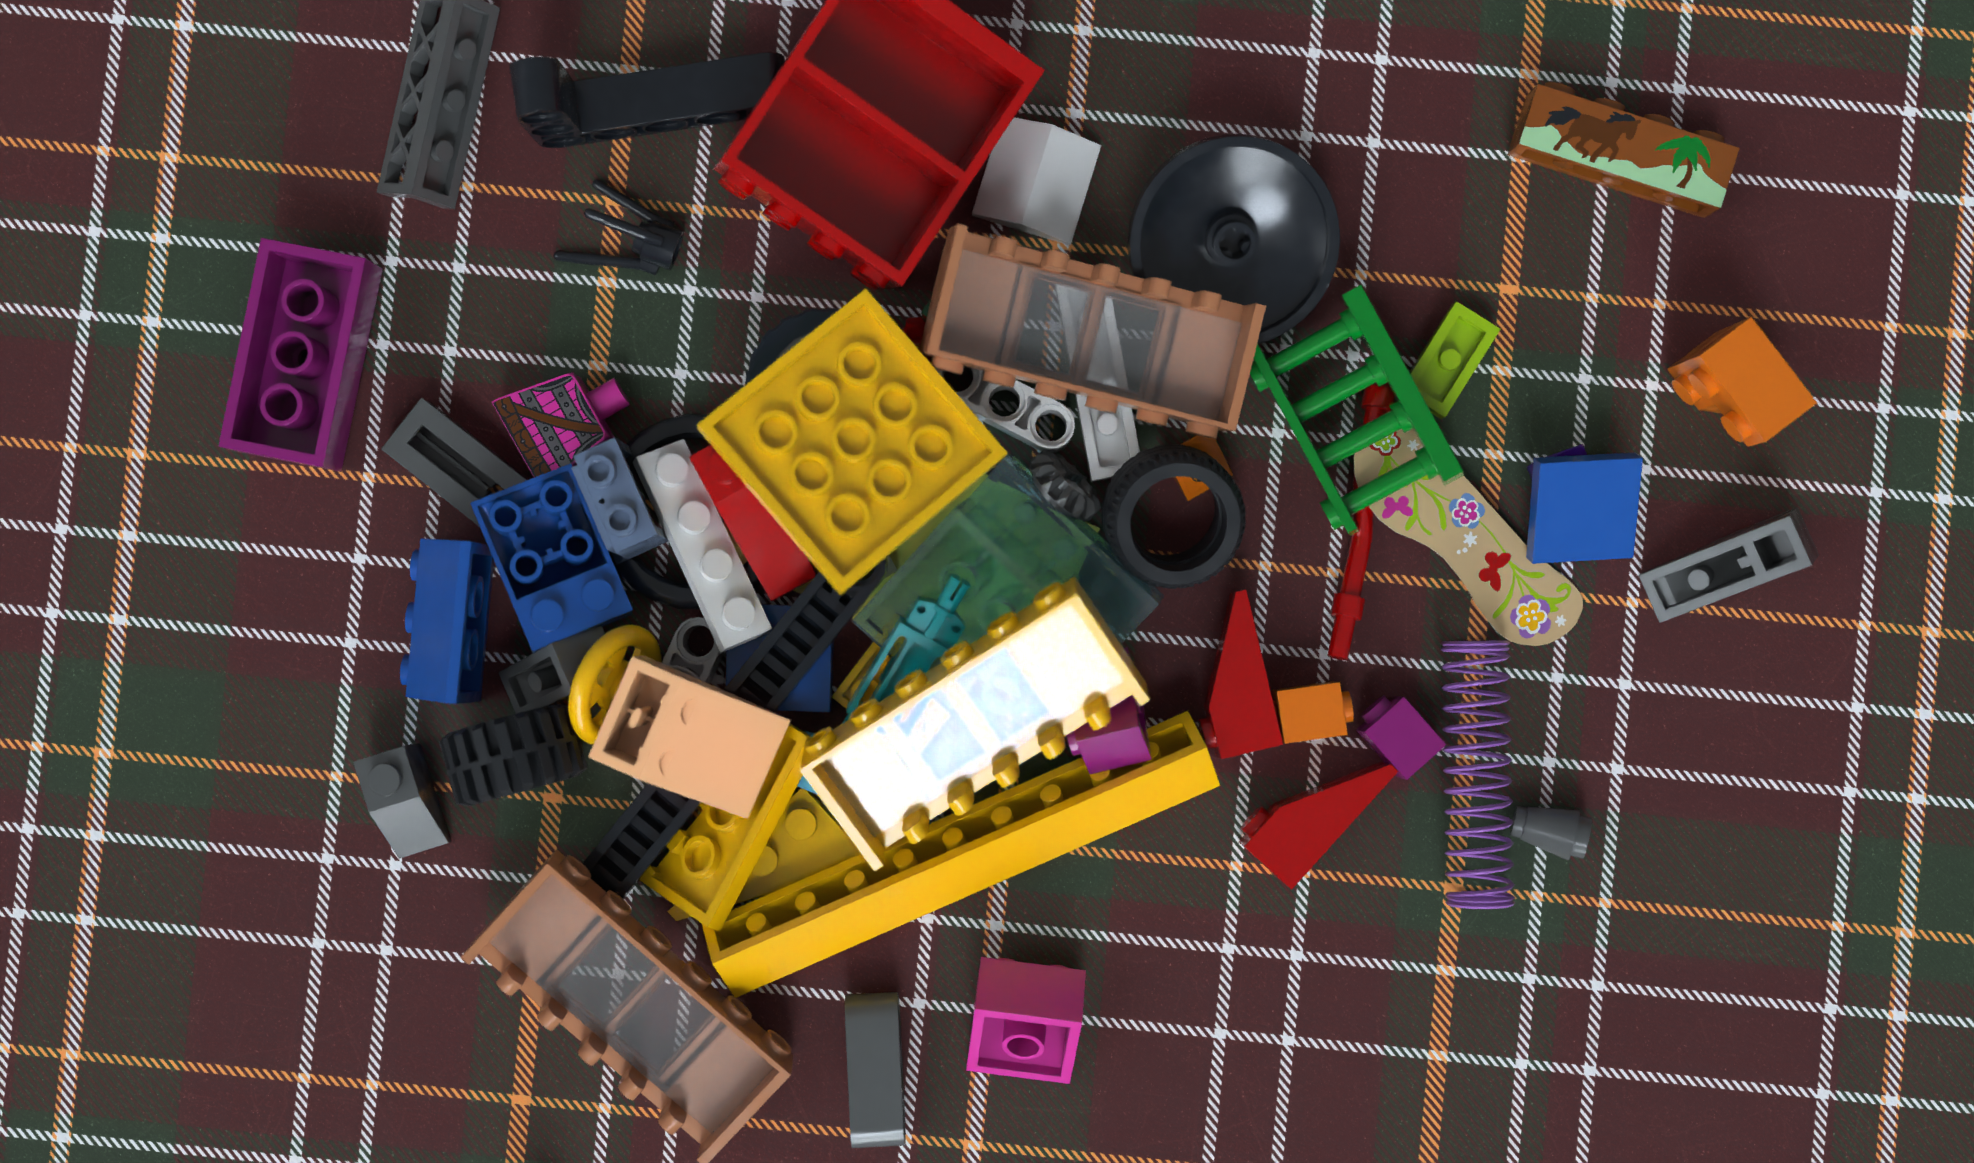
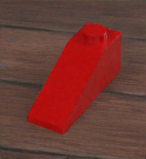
[689,445,817,601]
[1198,590,1283,759]
[1239,761,1399,890]

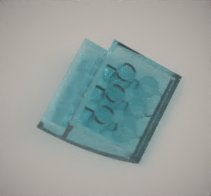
[852,454,1164,741]

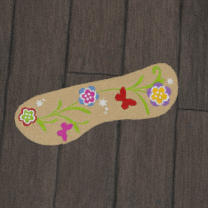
[1354,429,1583,646]

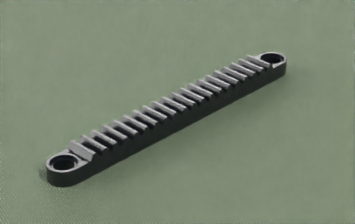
[582,557,888,899]

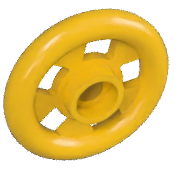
[568,625,662,745]

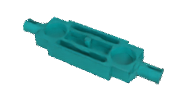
[842,574,972,736]

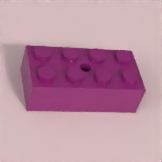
[218,238,383,472]

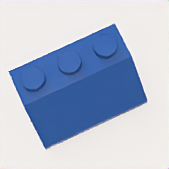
[400,538,494,704]

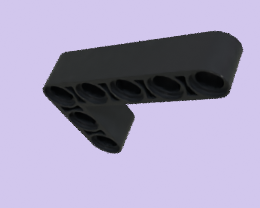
[509,52,785,148]

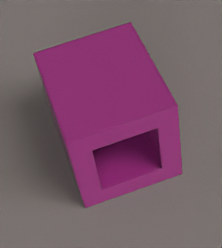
[1356,695,1446,780]

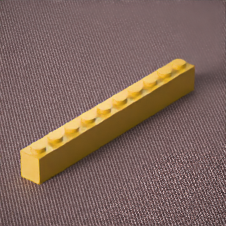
[702,711,1220,998]

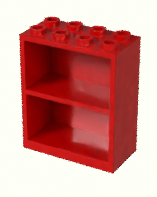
[713,0,1045,291]

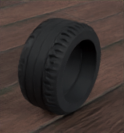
[1102,444,1246,589]

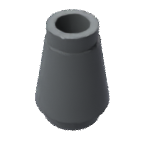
[1510,805,1592,861]

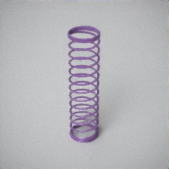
[1441,640,1515,909]

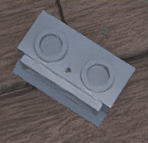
[571,437,668,565]

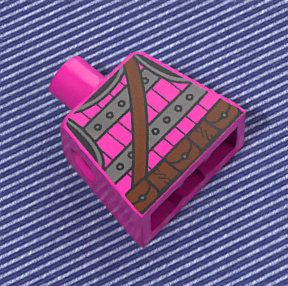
[492,372,630,477]

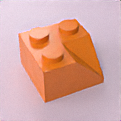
[1667,317,1817,447]

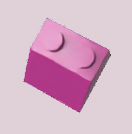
[966,957,1086,1084]

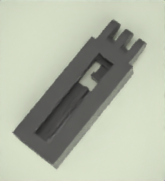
[381,398,529,527]

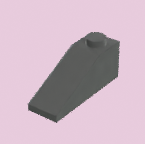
[1638,507,1819,623]

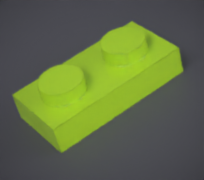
[1409,301,1501,419]

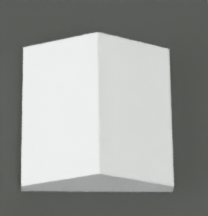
[972,117,1101,246]

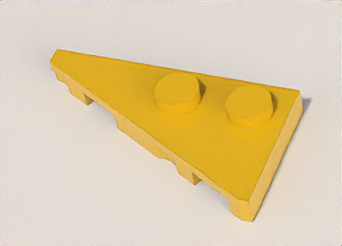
[667,788,861,921]

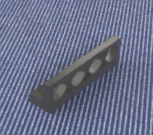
[376,0,500,209]

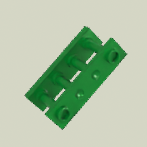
[1250,285,1464,536]

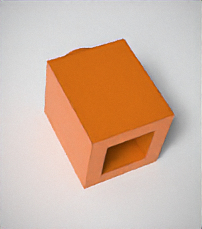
[1270,681,1354,744]

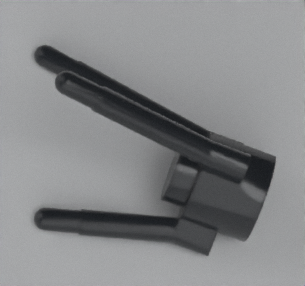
[553,179,684,276]

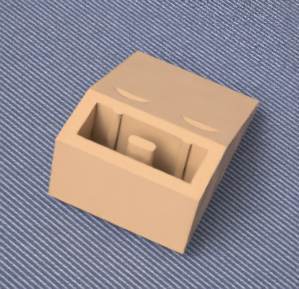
[588,656,791,819]

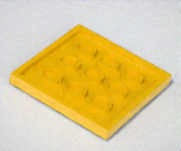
[697,288,1008,596]

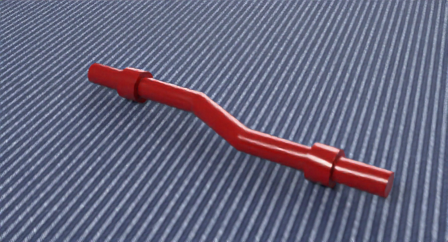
[1327,350,1399,660]

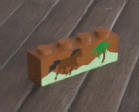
[1507,82,1740,218]

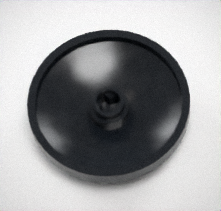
[1128,134,1340,344]

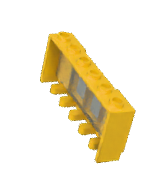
[800,577,1150,871]

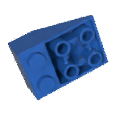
[470,463,633,653]

